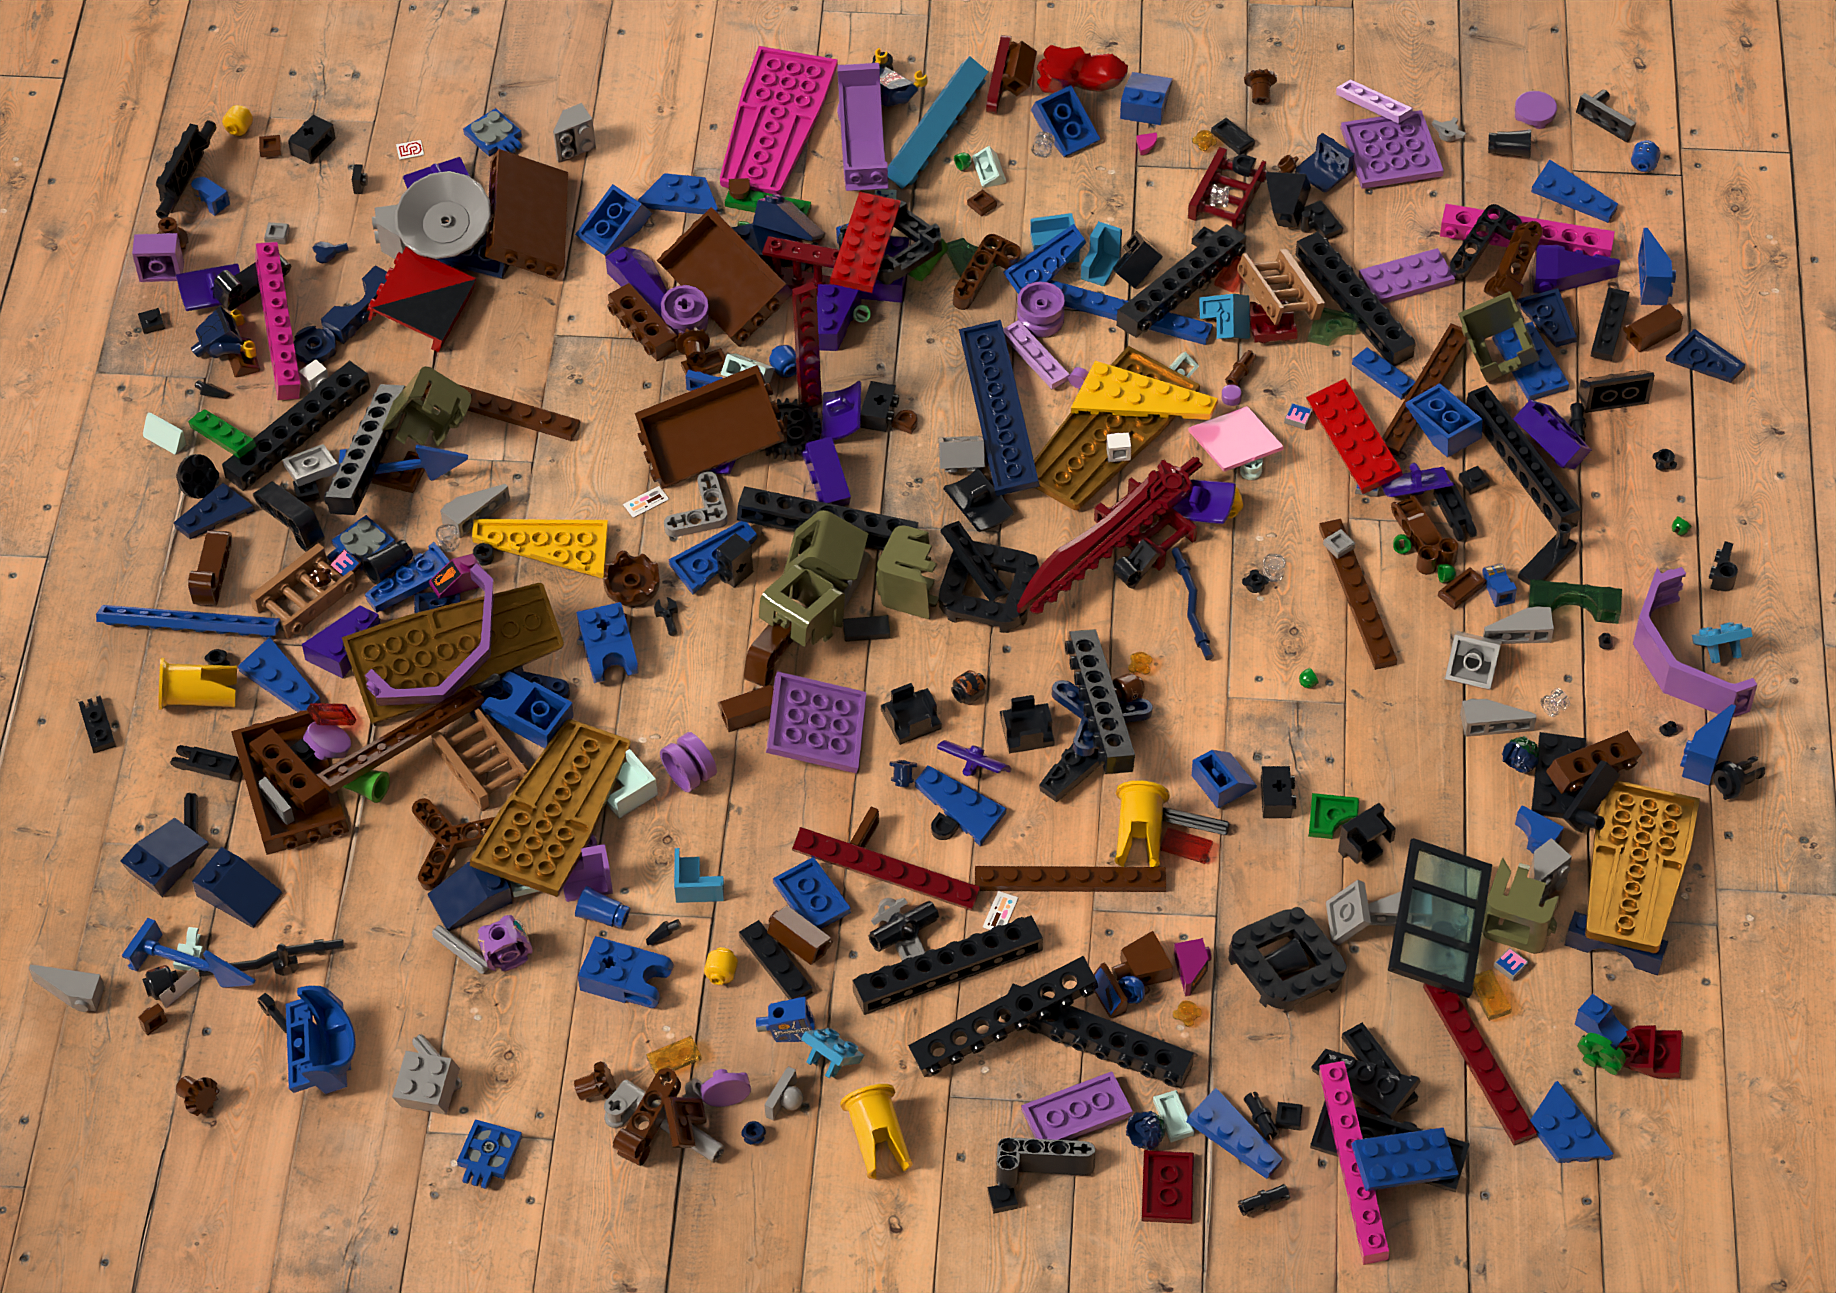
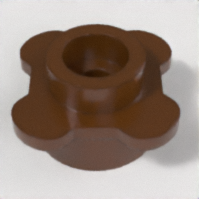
[1277,155,1299,173]
[309,568,331,587]

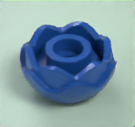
[1118,976,1145,1004]

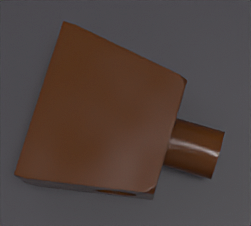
[1111,931,1173,986]

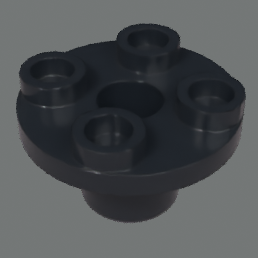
[176,454,219,499]

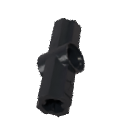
[868,901,939,952]

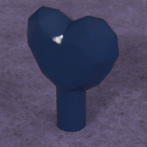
[312,241,349,263]

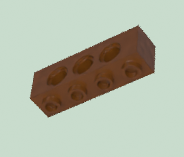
[607,283,677,361]
[249,728,329,815]
[1546,730,1643,794]

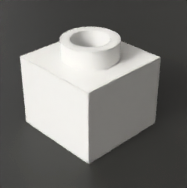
[299,360,329,392]
[1107,433,1131,462]

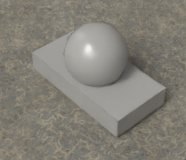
[764,1066,804,1121]

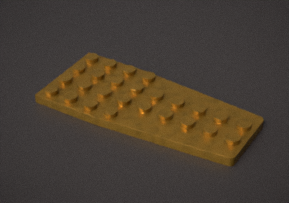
[1034,346,1200,510]
[341,583,564,725]
[470,719,631,897]
[1585,780,1700,953]

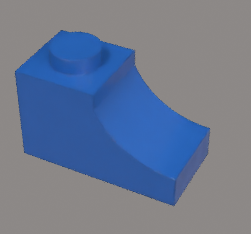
[1515,805,1564,854]
[1575,993,1628,1050]

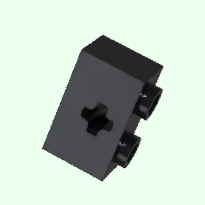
[288,115,336,164]
[860,381,900,432]
[716,533,754,588]
[1260,766,1296,819]

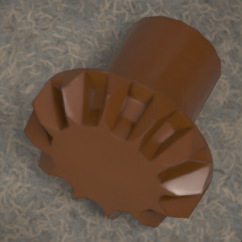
[1244,69,1277,105]
[157,217,189,249]
[675,327,710,366]
[574,1061,616,1101]
[176,1076,220,1116]

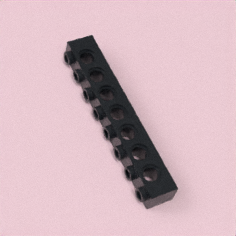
[1116,224,1246,338]
[1295,231,1416,366]
[222,360,371,491]
[324,384,405,515]
[1466,385,1581,532]
[737,486,919,550]
[1065,629,1135,774]
[852,915,1043,1015]
[908,956,1099,1077]
[1001,983,1194,1089]

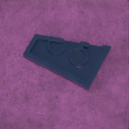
[1516,288,1577,347]
[1666,329,1745,383]
[173,483,254,539]

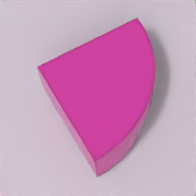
[1136,132,1157,155]

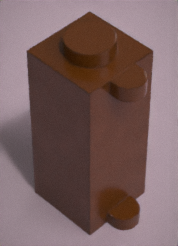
[1001,41,1037,96]
[1623,303,1683,353]
[718,684,774,732]
[767,906,833,965]

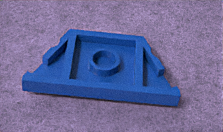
[638,173,718,214]
[1530,1081,1613,1163]

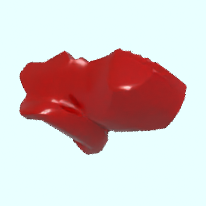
[1037,45,1128,93]

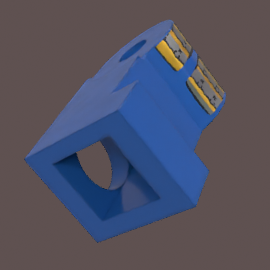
[191,177,230,216]
[1482,563,1517,607]

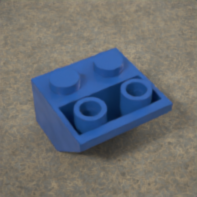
[1191,750,1257,809]

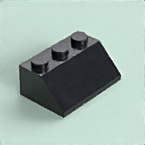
[1578,370,1655,413]

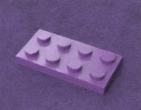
[1359,248,1455,304]
[1021,1071,1133,1140]

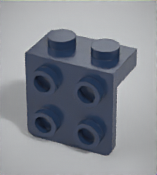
[1295,133,1355,192]

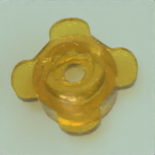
[1192,130,1217,151]
[1128,652,1153,675]
[1173,1000,1202,1027]

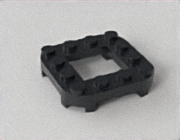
[838,200,942,285]
[939,541,1039,633]
[1228,907,1347,1013]

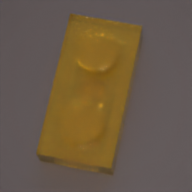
[1473,969,1512,1021]
[646,1036,702,1077]

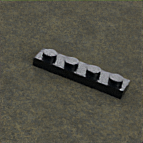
[1590,287,1630,361]
[940,521,1009,601]
[739,920,813,1000]
[1341,1022,1418,1112]

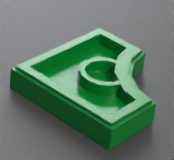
[1308,793,1359,839]

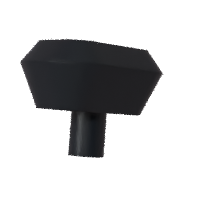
[1598,633,1613,649]
[1659,721,1678,736]

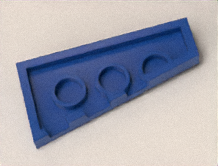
[1531,160,1618,223]
[1003,224,1087,294]
[669,521,757,595]
[365,542,450,613]
[238,637,321,712]
[915,765,1006,846]
[1186,1088,1283,1179]

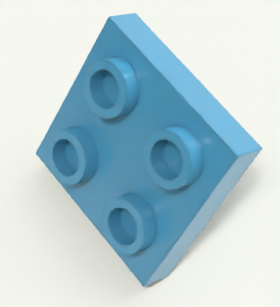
[1692,622,1753,664]
[801,1028,864,1079]

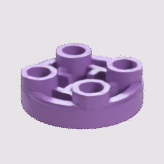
[1515,91,1557,129]
[303,721,351,760]
[700,1069,751,1107]

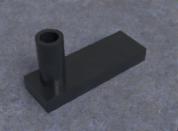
[1576,89,1636,142]
[1518,522,1577,590]
[1562,760,1620,832]

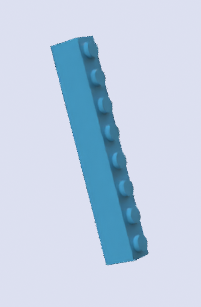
[887,56,988,189]

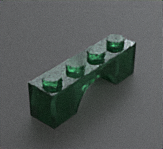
[1527,580,1622,624]

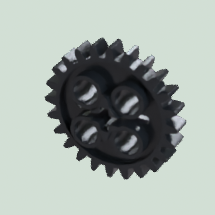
[759,398,821,460]

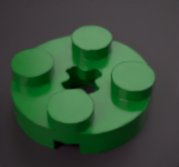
[1577,1033,1626,1075]

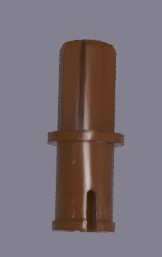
[1225,350,1256,386]

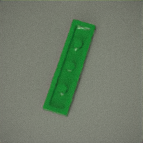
[725,190,811,217]
[188,409,256,459]

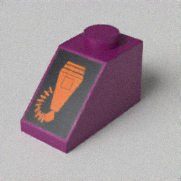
[429,553,483,599]
[1174,938,1212,997]

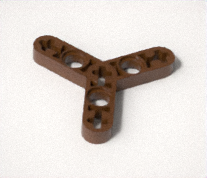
[412,798,495,891]

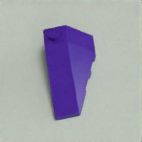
[1531,245,1620,293]
[605,246,667,317]

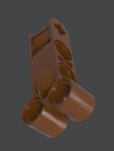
[1484,221,1543,300]
[1391,495,1458,575]
[613,1068,681,1166]

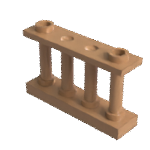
[1237,249,1325,325]
[249,543,357,639]
[431,708,529,811]

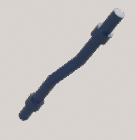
[1171,548,1214,660]

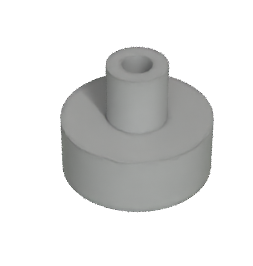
[682,1078,704,1102]

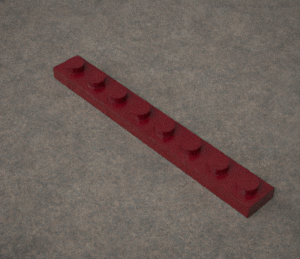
[792,282,822,408]
[792,827,980,911]
[1423,974,1537,1146]

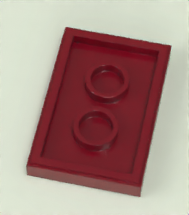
[1141,1150,1194,1224]

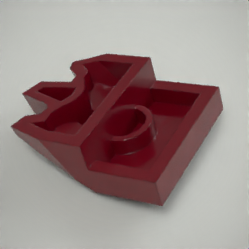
[1250,299,1298,343]
[1616,1025,1683,1078]

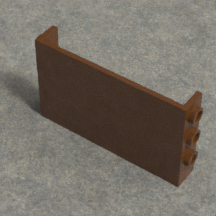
[485,149,568,280]
[656,207,792,347]
[635,365,787,489]
[231,709,349,855]

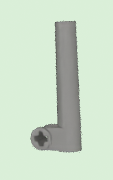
[604,1080,725,1163]

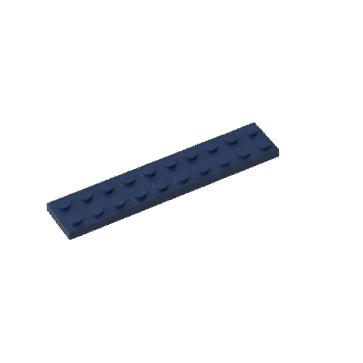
[959,320,1040,496]

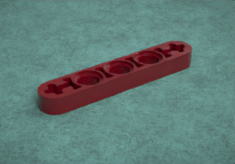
[986,35,1012,113]

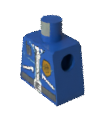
[756,997,815,1042]

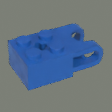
[576,602,639,683]
[481,672,574,749]
[578,936,674,1008]

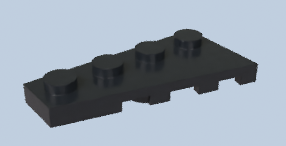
[1039,738,1101,802]
[1311,1048,1421,1118]

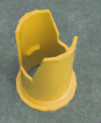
[158,658,237,710]
[1114,781,1170,867]
[840,1084,913,1180]

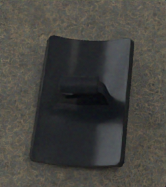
[943,469,1015,532]

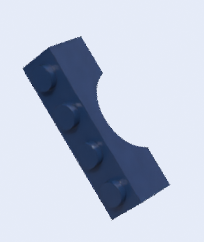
[321,265,387,344]
[1564,911,1669,976]

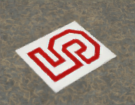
[396,140,424,160]

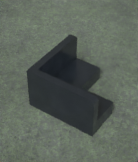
[1113,231,1163,288]

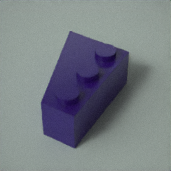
[802,436,851,506]

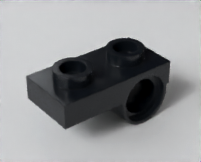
[1112,539,1161,589]
[1708,541,1738,591]

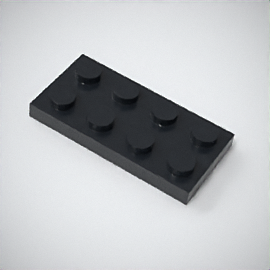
[1531,732,1586,818]

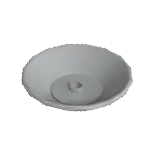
[395,171,491,259]

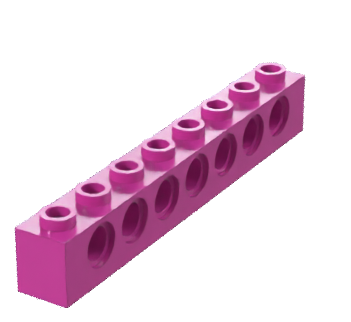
[1440,204,1615,257]
[255,242,300,400]
[1319,1061,1389,1265]

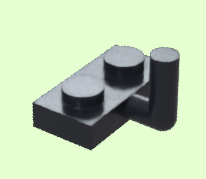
[1300,200,1343,239]

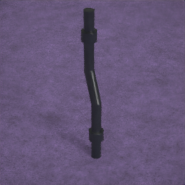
[199,939,344,977]

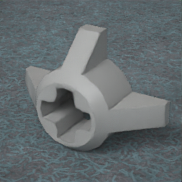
[1432,117,1466,142]
[871,898,908,926]

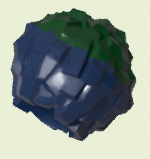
[1502,736,1539,774]
[1126,1111,1166,1150]

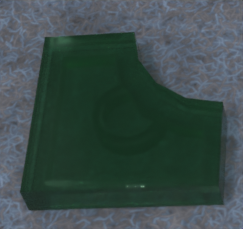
[946,238,998,277]
[1307,307,1359,346]

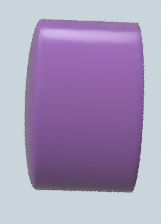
[1068,367,1089,389]
[1222,385,1241,406]

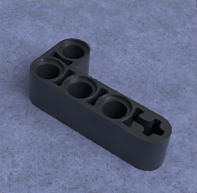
[1450,204,1522,281]
[213,253,292,311]
[253,481,325,552]
[996,1137,1095,1189]

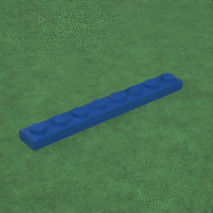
[1049,280,1213,345]
[96,605,281,637]

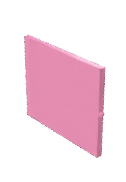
[1188,406,1284,472]

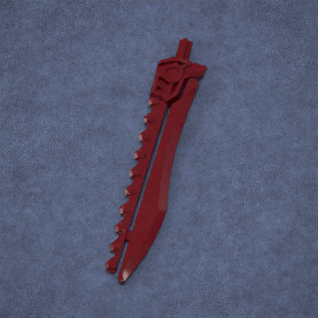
[1017,457,1203,614]

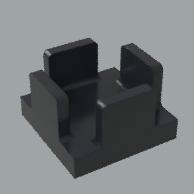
[881,683,942,745]
[1000,695,1055,754]
[1338,803,1396,865]

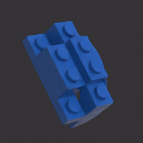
[286,986,356,1094]

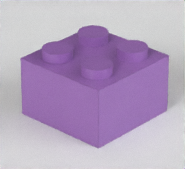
[132,233,184,282]

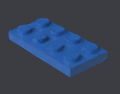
[1492,322,1569,401]
[1351,1127,1459,1191]

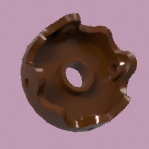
[603,550,660,606]

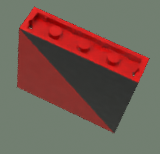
[367,246,476,352]

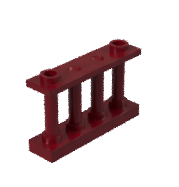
[1188,147,1268,230]
[762,236,840,295]
[1094,477,1197,571]

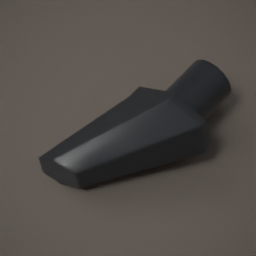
[195,380,230,398]
[646,919,682,946]

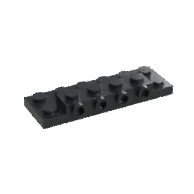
[1310,1100,1470,1193]

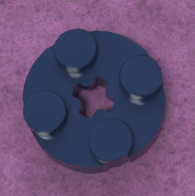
[294,326,336,365]

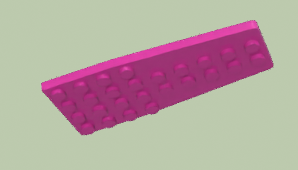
[720,46,838,195]

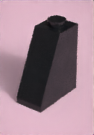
[1266,172,1311,227]

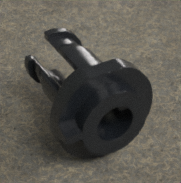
[1714,756,1765,800]

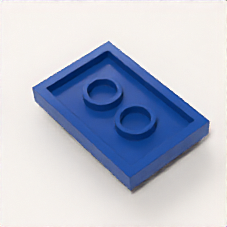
[773,858,851,929]

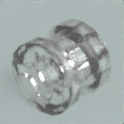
[1031,131,1055,158]
[1210,184,1230,207]
[436,524,460,552]
[1262,553,1286,582]
[1540,688,1570,717]

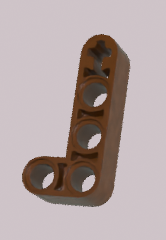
[952,234,1021,310]
[188,530,232,606]
[744,621,794,687]

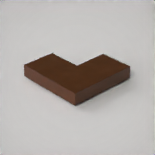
[372,451,425,493]
[663,1097,707,1148]

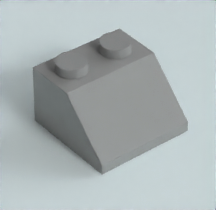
[372,205,406,259]
[938,436,985,472]
[1445,631,1502,689]

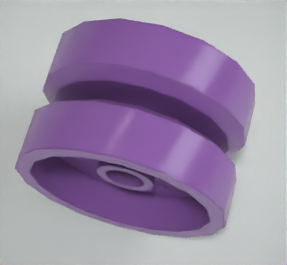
[1017,282,1064,337]
[661,285,708,338]
[660,732,717,793]

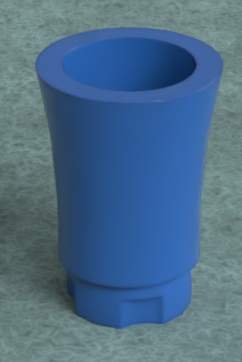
[575,886,630,929]

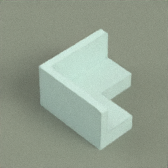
[606,749,658,818]

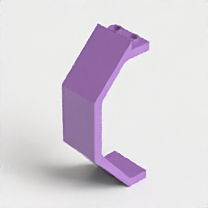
[837,63,888,191]
[365,563,494,706]
[1633,567,1757,717]

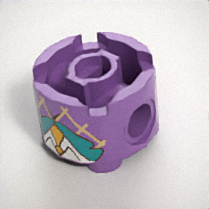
[478,915,533,971]

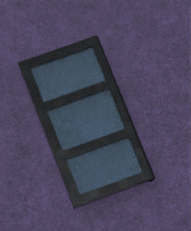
[1388,838,1492,998]

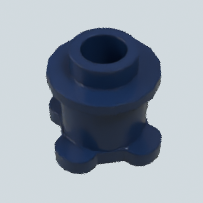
[889,760,917,787]

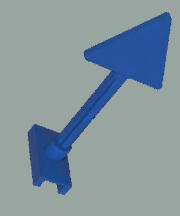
[338,445,468,481]
[122,918,256,988]

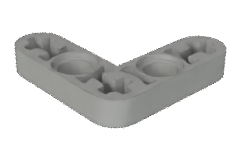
[664,471,728,537]

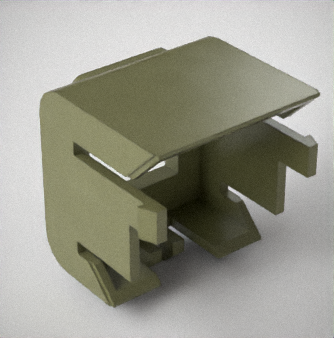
[1458,291,1540,382]
[382,366,471,447]
[783,510,868,591]
[876,525,939,619]
[759,564,845,647]
[1482,858,1559,954]

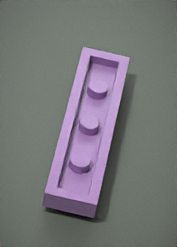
[1336,79,1413,124]
[1003,320,1070,389]

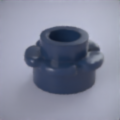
[741,1121,766,1145]

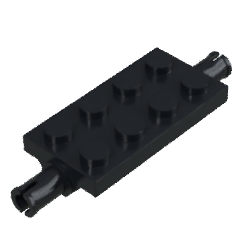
[156,120,217,219]

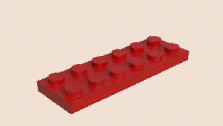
[830,192,901,293]
[1306,378,1403,494]

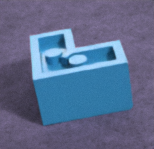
[1030,213,1080,263]
[1081,221,1122,286]
[1199,294,1250,339]
[674,848,724,903]

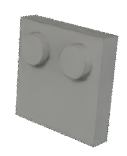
[282,444,338,487]
[1326,880,1371,945]

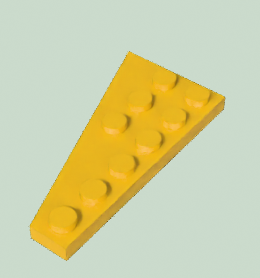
[1071,361,1218,420]
[472,519,608,579]

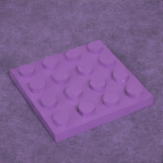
[1340,110,1444,189]
[766,671,866,773]

